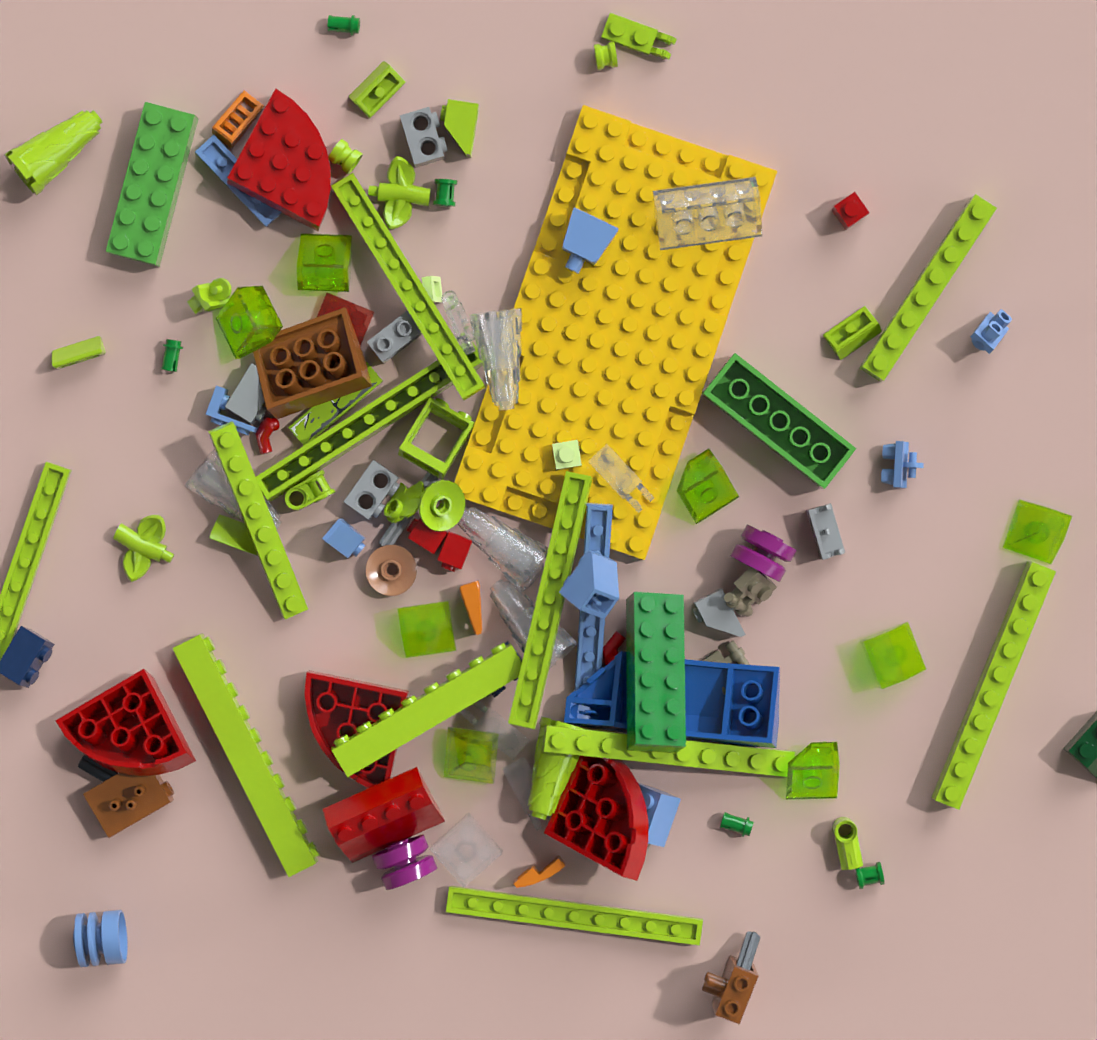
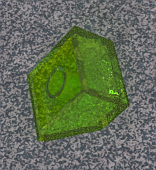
[296,234,352,292]
[216,286,283,359]
[397,600,457,658]
[860,622,926,689]

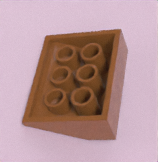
[250,308,372,419]

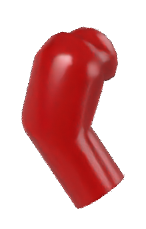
[256,417,280,455]
[603,631,626,665]

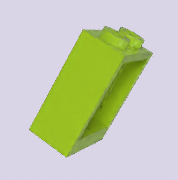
[398,397,475,480]

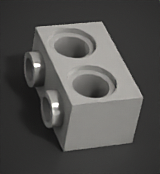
[400,107,448,168]
[367,310,422,364]
[344,460,400,520]

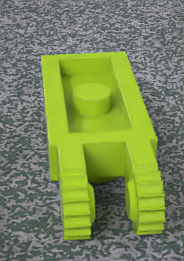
[601,13,677,60]

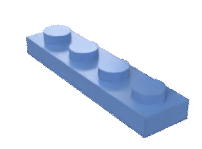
[195,135,281,227]

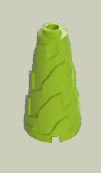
[4,110,103,196]
[527,716,583,820]

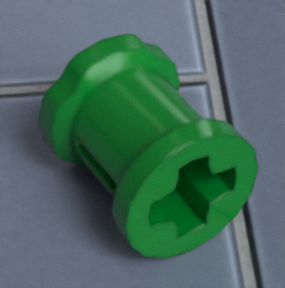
[433,179,457,207]
[855,862,885,889]

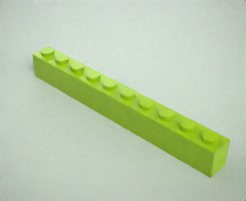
[256,339,487,501]
[932,561,1056,810]
[172,633,320,877]

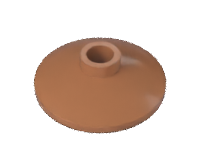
[366,545,417,596]

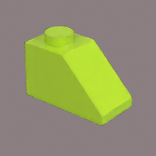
[440,99,479,158]

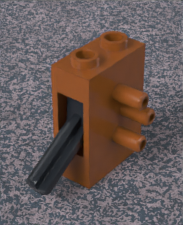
[78,755,174,838]
[702,931,760,1025]

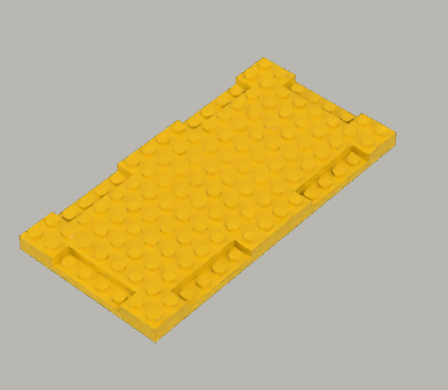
[454,105,777,560]

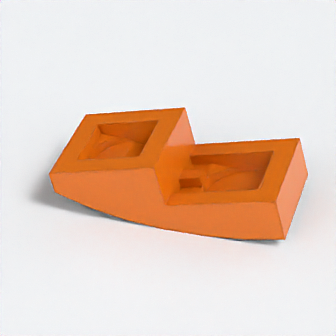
[513,855,566,888]

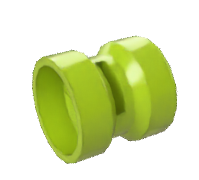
[328,139,363,175]

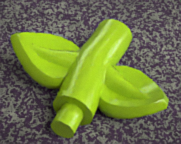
[368,156,431,229]
[113,515,175,582]

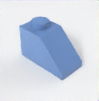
[322,518,366,558]

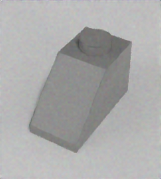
[225,363,267,424]
[692,588,746,637]

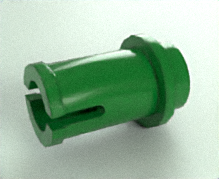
[327,15,360,36]
[161,339,183,372]
[720,812,754,837]

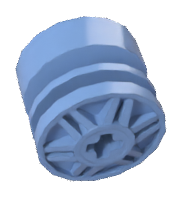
[73,910,128,967]

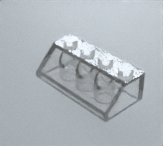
[653,177,762,250]

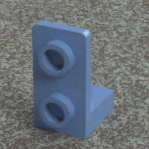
[206,386,258,436]

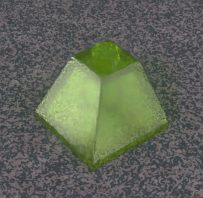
[677,448,739,524]
[1002,499,1072,564]
[444,727,499,784]
[786,742,840,800]

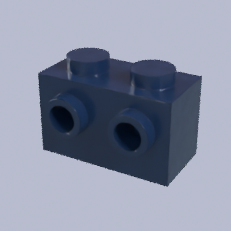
[0,626,55,688]

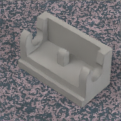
[806,503,845,560]

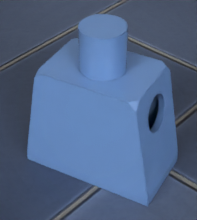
[562,207,619,274]

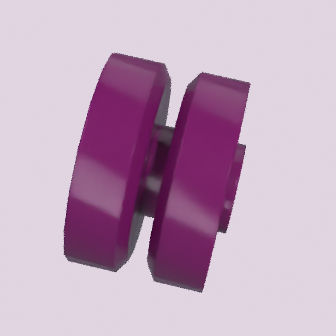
[730,524,797,582]
[372,834,438,890]

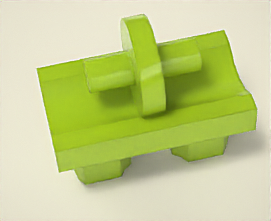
[187,278,233,314]

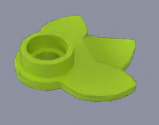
[384,481,424,523]

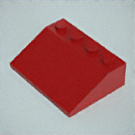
[323,767,445,863]

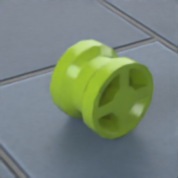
[594,41,618,70]

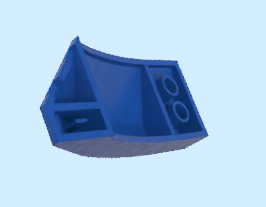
[564,651,780,748]

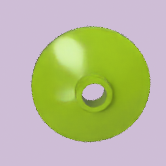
[419,480,465,531]

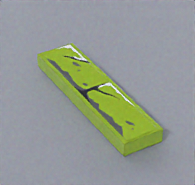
[288,361,383,446]

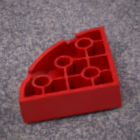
[227,88,331,232]
[55,668,196,776]
[304,670,409,788]
[544,756,649,881]

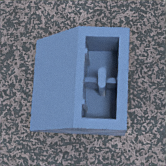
[559,550,619,619]
[638,783,681,847]

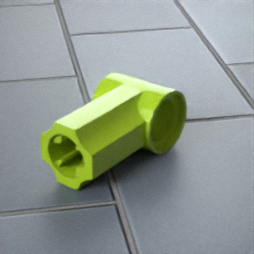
[832,817,863,870]

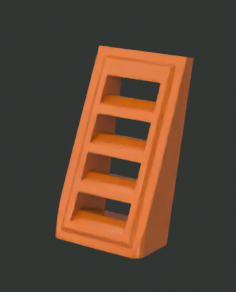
[212,90,264,149]
[459,580,482,635]

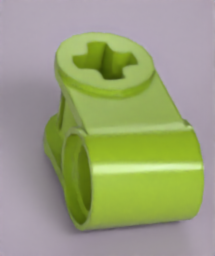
[285,470,336,510]

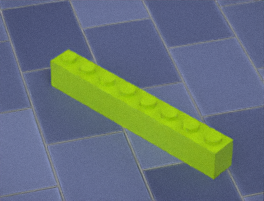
[860,194,997,382]
[331,642,522,777]

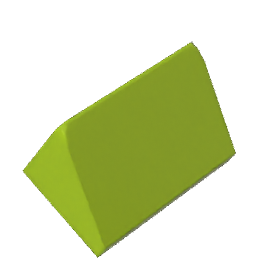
[349,61,406,118]
[823,306,882,360]
[52,336,106,369]
[209,514,258,556]

